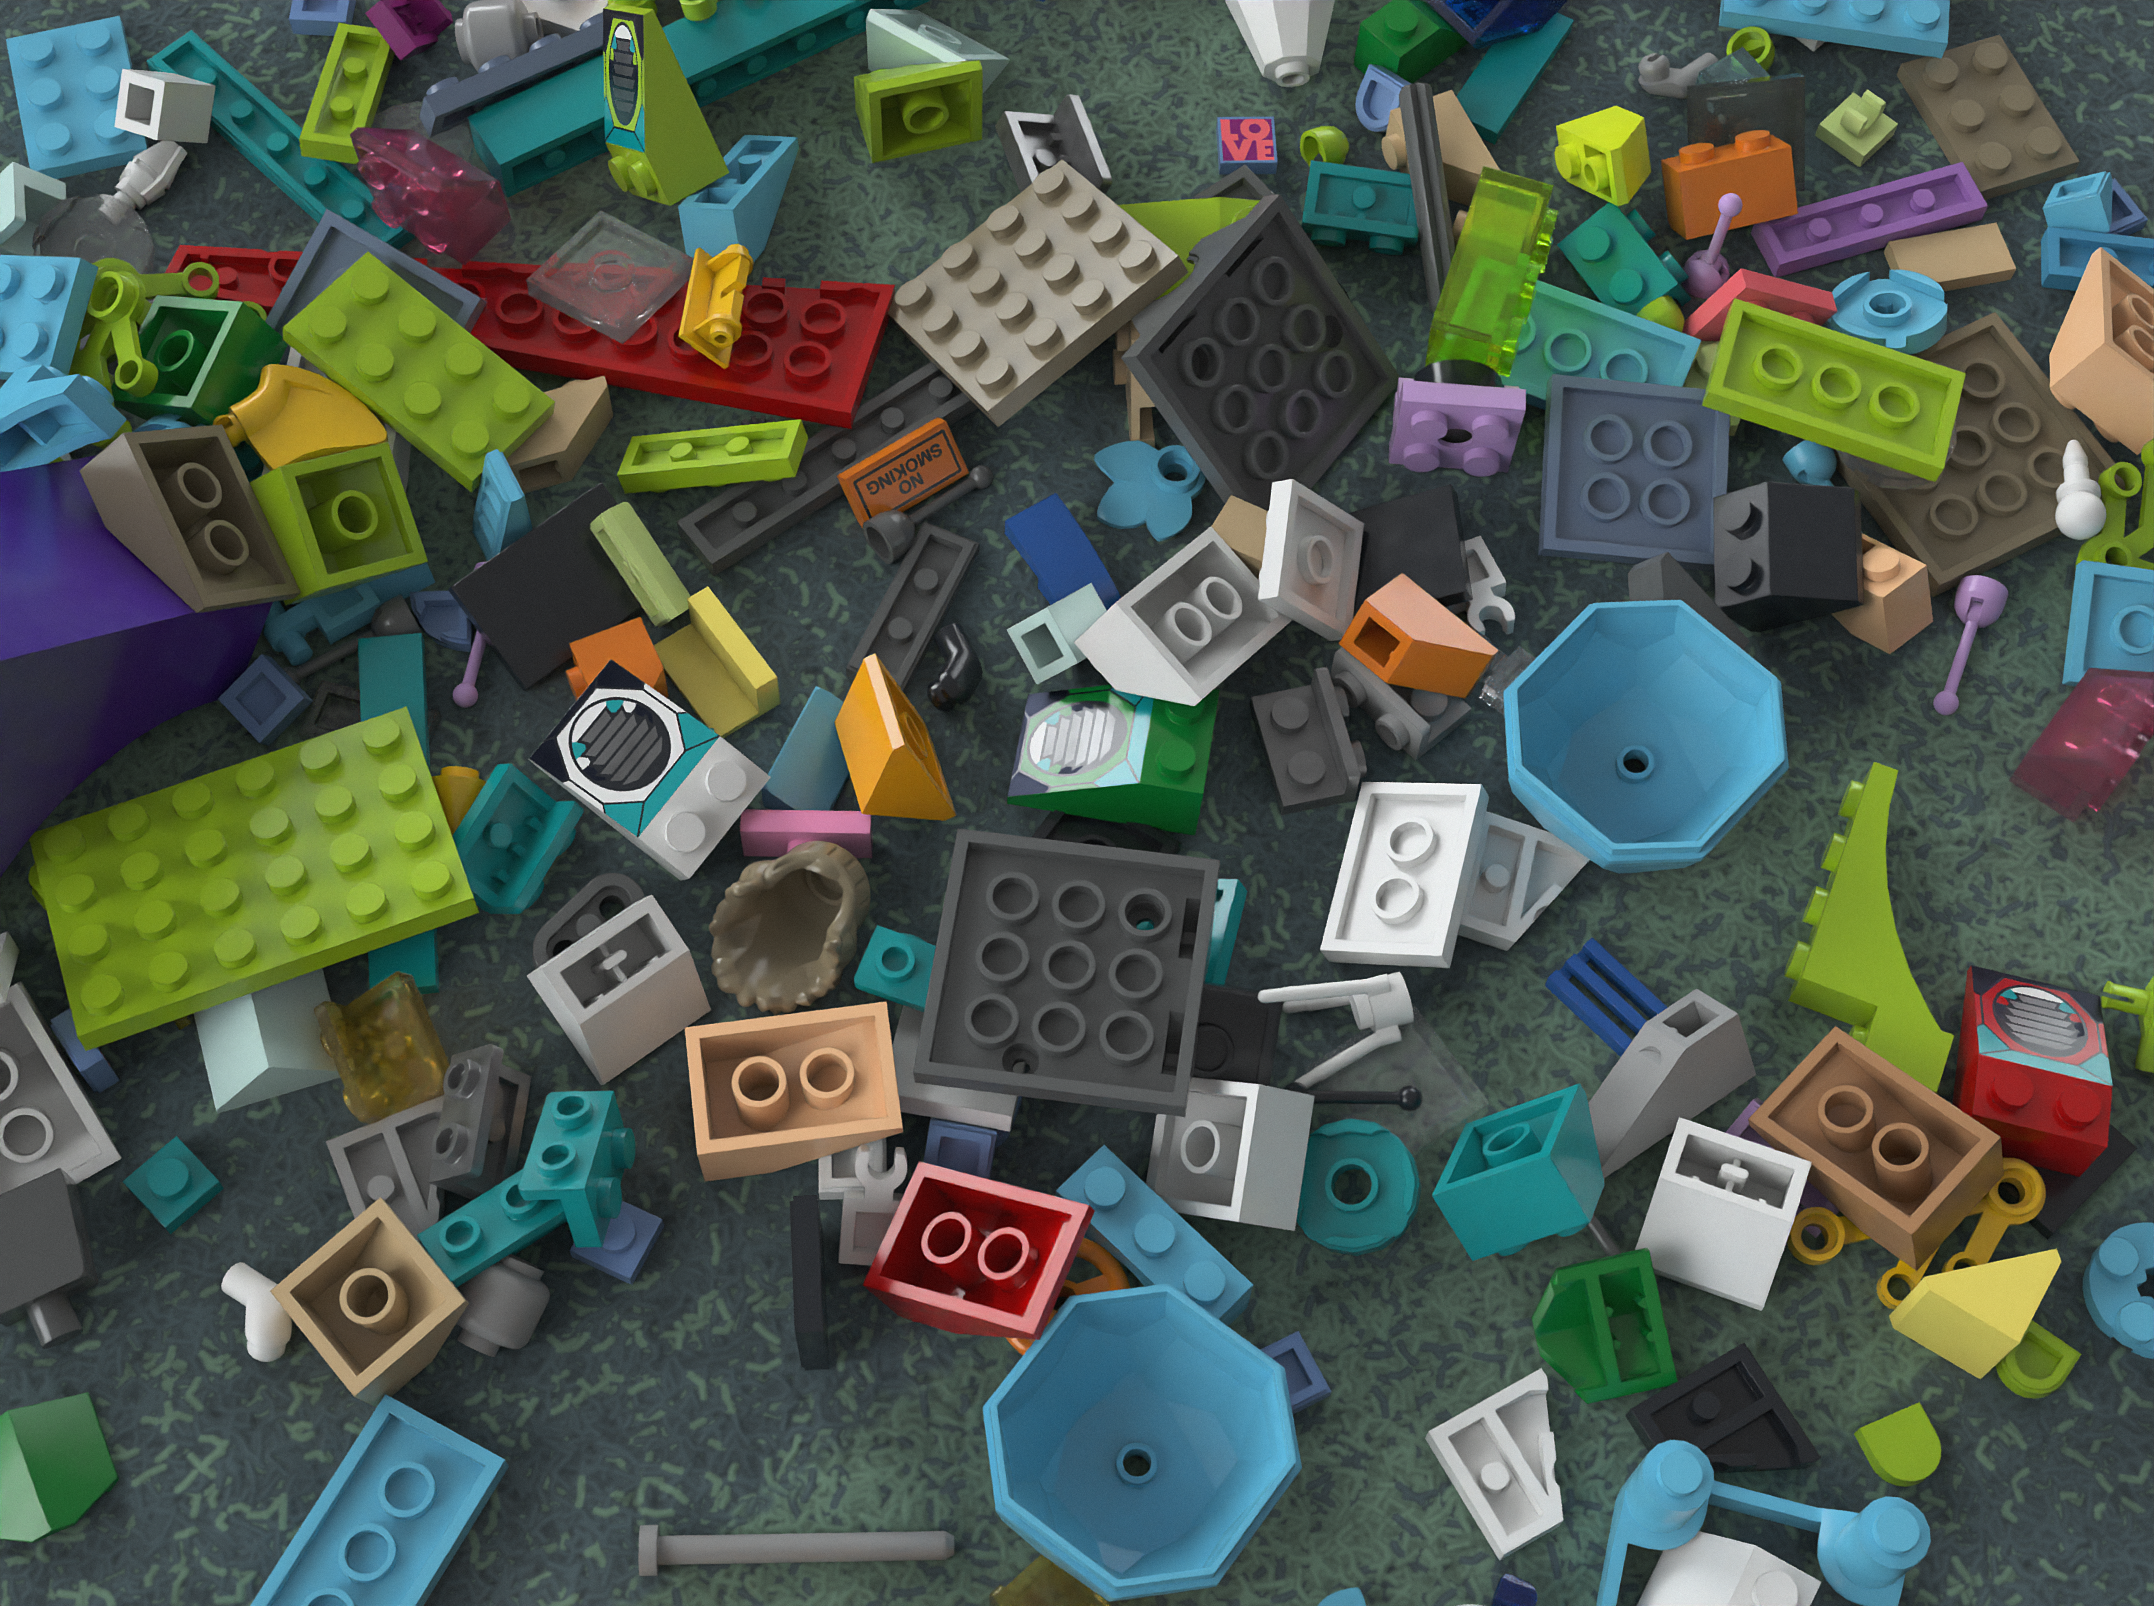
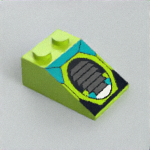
[603,3,730,206]

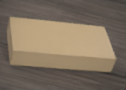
[1884,223,2016,291]

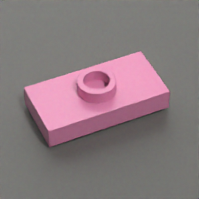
[740,809,873,858]

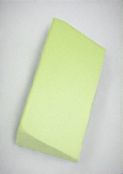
[590,502,690,628]

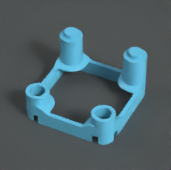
[1596,1440,1931,1606]

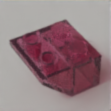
[350,127,511,265]
[2009,668,2154,823]

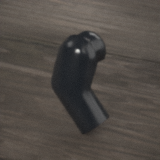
[927,623,983,712]

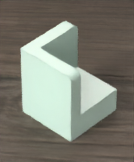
[0,162,66,256]

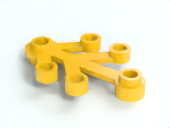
[1787,1158,2046,1310]

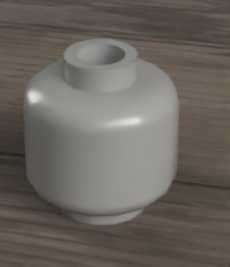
[455,0,544,72]
[456,1254,551,1357]

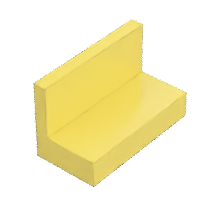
[654,586,781,738]

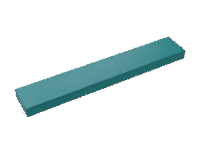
[146,30,415,250]
[358,633,439,999]

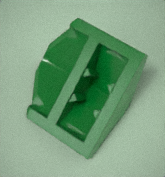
[1531,1248,1678,1404]
[0,1392,119,1543]

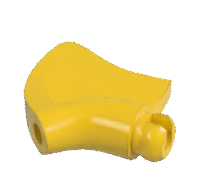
[213,364,388,471]

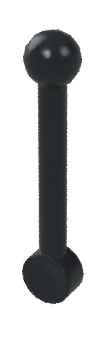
[1284,1082,1423,1112]

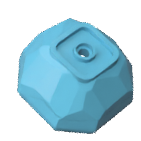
[1503,600,1789,874]
[983,1283,1302,1602]

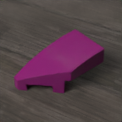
[365,0,453,61]

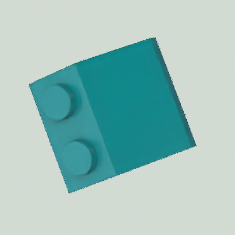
[1432,1083,1605,1261]

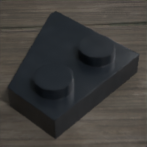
[1625,1343,1821,1473]

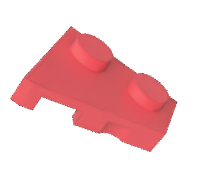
[1682,268,1837,341]

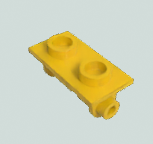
[678,244,754,369]

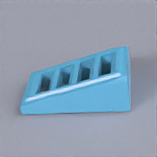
[473,449,533,561]

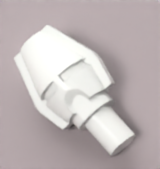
[99,141,187,228]

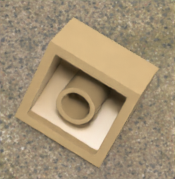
[270,1197,469,1407]

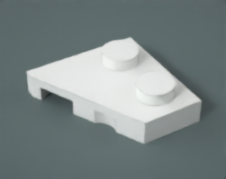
[1458,811,1590,951]
[1425,1368,1563,1561]

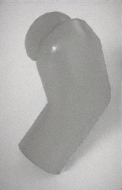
[1638,53,1722,99]

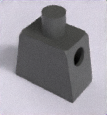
[0,1168,98,1349]

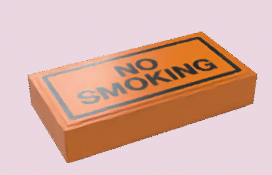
[837,417,969,528]

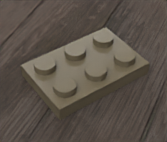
[1897,35,2080,200]

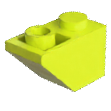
[1555,105,1651,206]

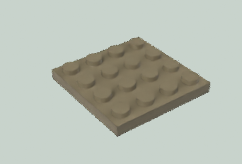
[888,159,1188,427]
[1828,312,2131,597]

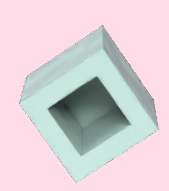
[1007,583,1107,684]

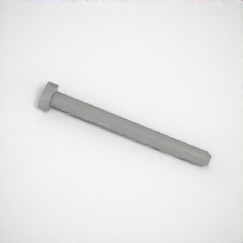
[638,1525,954,1576]

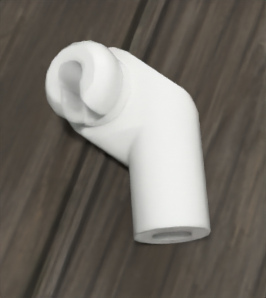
[221,1262,292,1362]

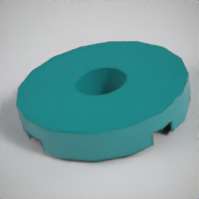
[1296,1118,1422,1256]

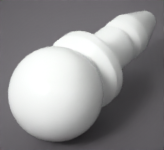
[2055,440,2106,540]

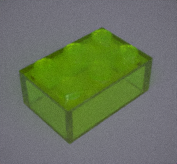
[1425,166,1559,377]

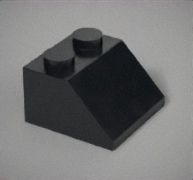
[1713,482,1864,632]

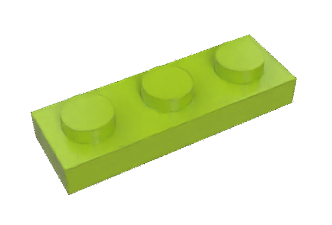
[299,23,395,165]
[617,419,808,494]

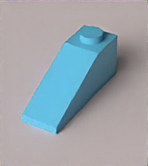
[678,135,799,272]

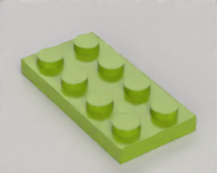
[283,251,555,493]
[1702,298,1966,482]

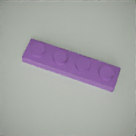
[1751,162,1988,278]

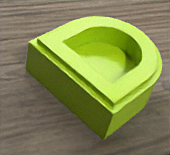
[1996,1320,2082,1399]
[1854,1402,1941,1487]

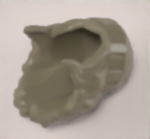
[709,841,871,1016]

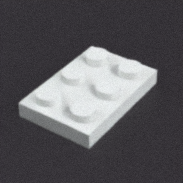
[1320,782,1489,968]

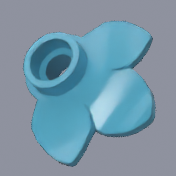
[1094,440,1205,542]

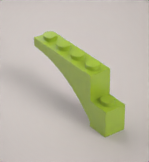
[1784,762,1954,1093]

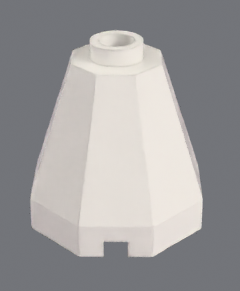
[1225,0,1335,87]

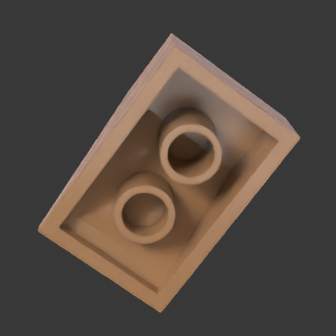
[1748,1026,2004,1271]

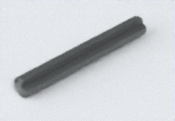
[1399,83,1462,313]

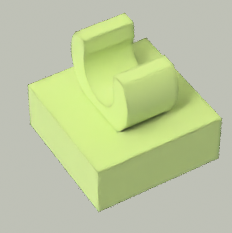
[1815,90,1898,167]

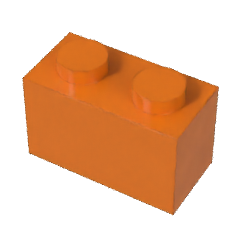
[1661,130,1798,240]

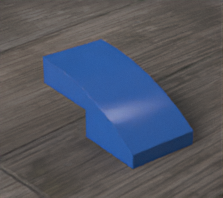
[1005,493,1121,610]

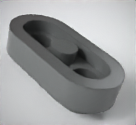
[532,873,645,969]

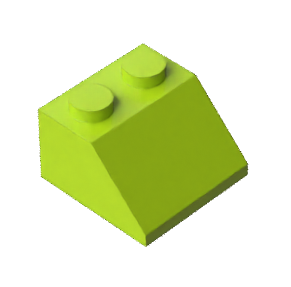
[249,442,428,606]

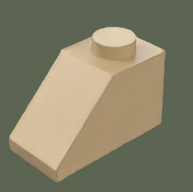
[1382,90,1503,207]

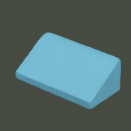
[761,686,850,811]

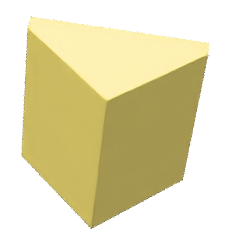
[1889,1248,2061,1380]

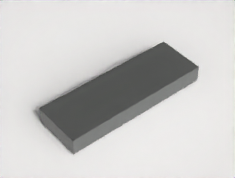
[846,522,980,694]

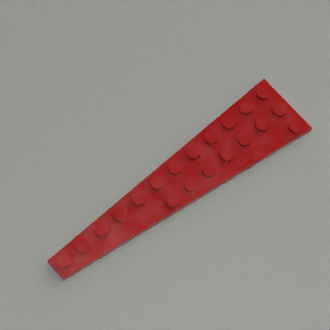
[165,245,895,429]

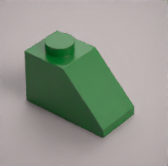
[1353,0,1469,84]

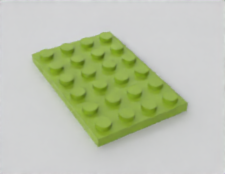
[29,706,479,1051]

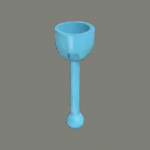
[1782,440,1862,532]

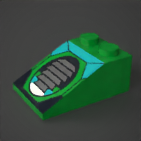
[1007,684,1220,836]

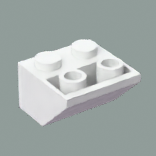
[527,894,711,1085]
[1635,1117,1812,1311]

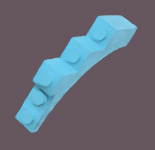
[0,364,127,472]

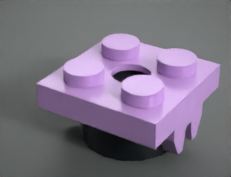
[1389,359,1526,477]

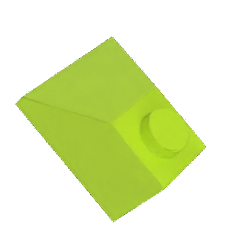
[854,60,983,163]

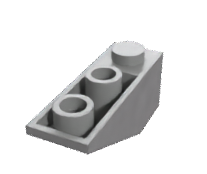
[1588,988,1756,1178]

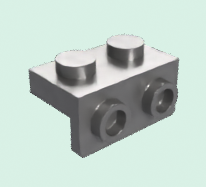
[995,94,1112,194]
[428,1044,532,1200]

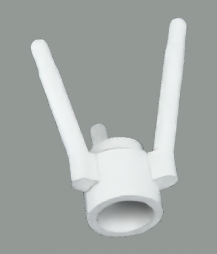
[1258,972,1414,1088]

